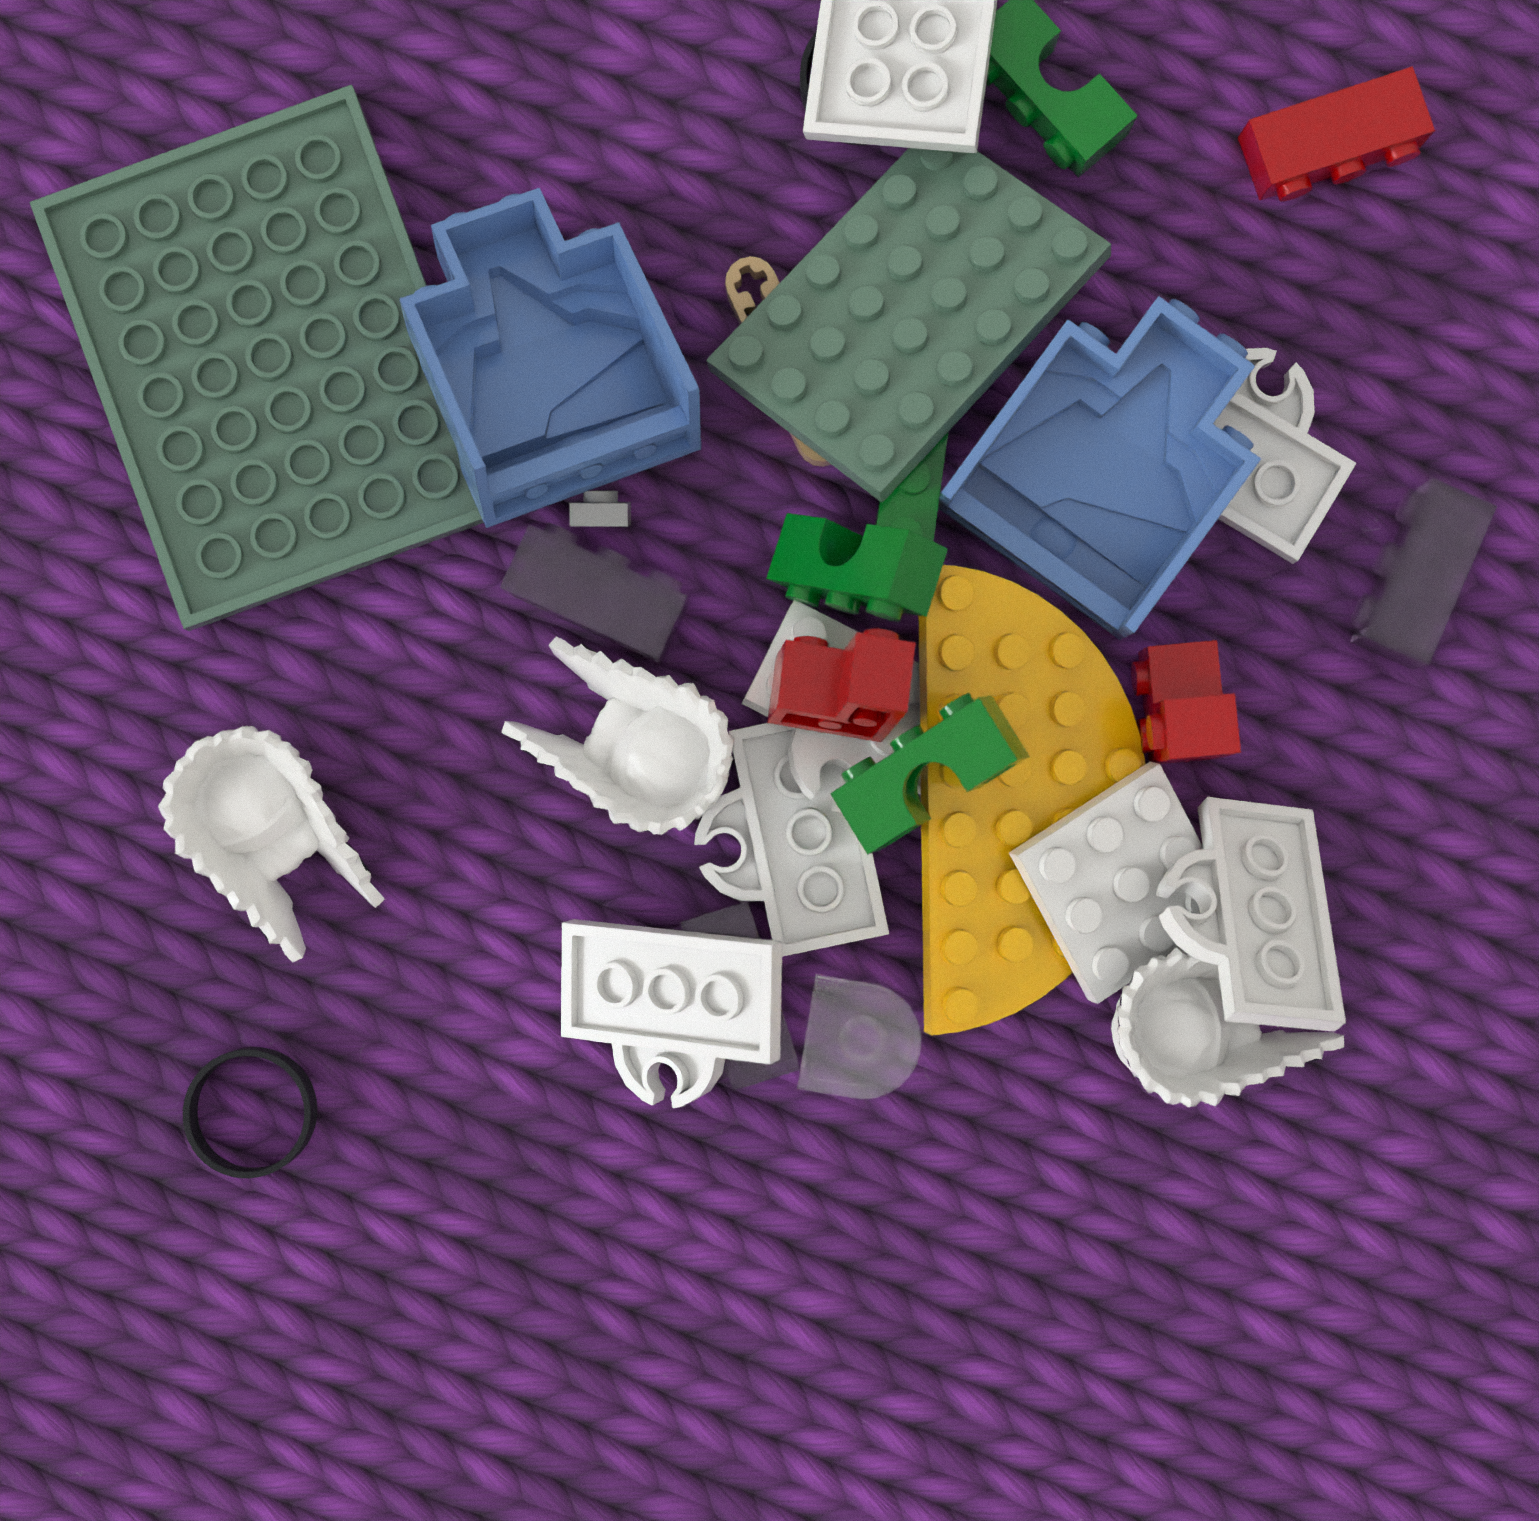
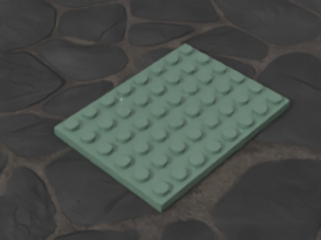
[29,84,484,631]

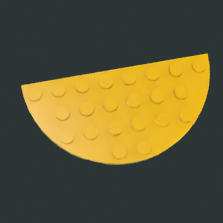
[919,565,1146,1036]

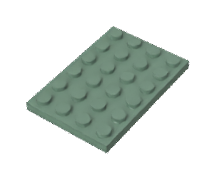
[706,148,1111,503]

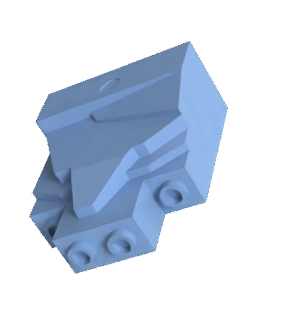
[399,188,701,528]
[938,296,1261,640]

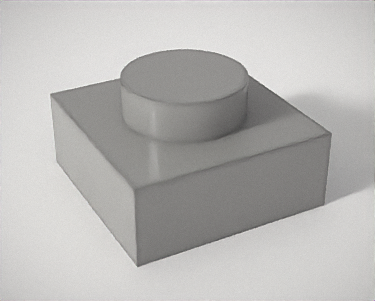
[569,490,631,527]

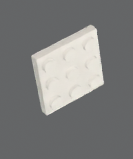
[803,0,997,153]
[1009,762,1203,1004]

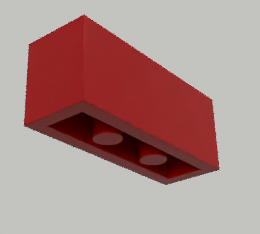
[1238,66,1435,202]

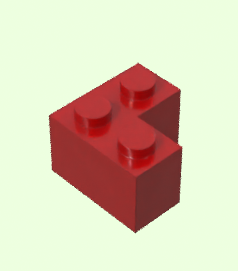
[767,629,916,742]
[1131,640,1241,764]

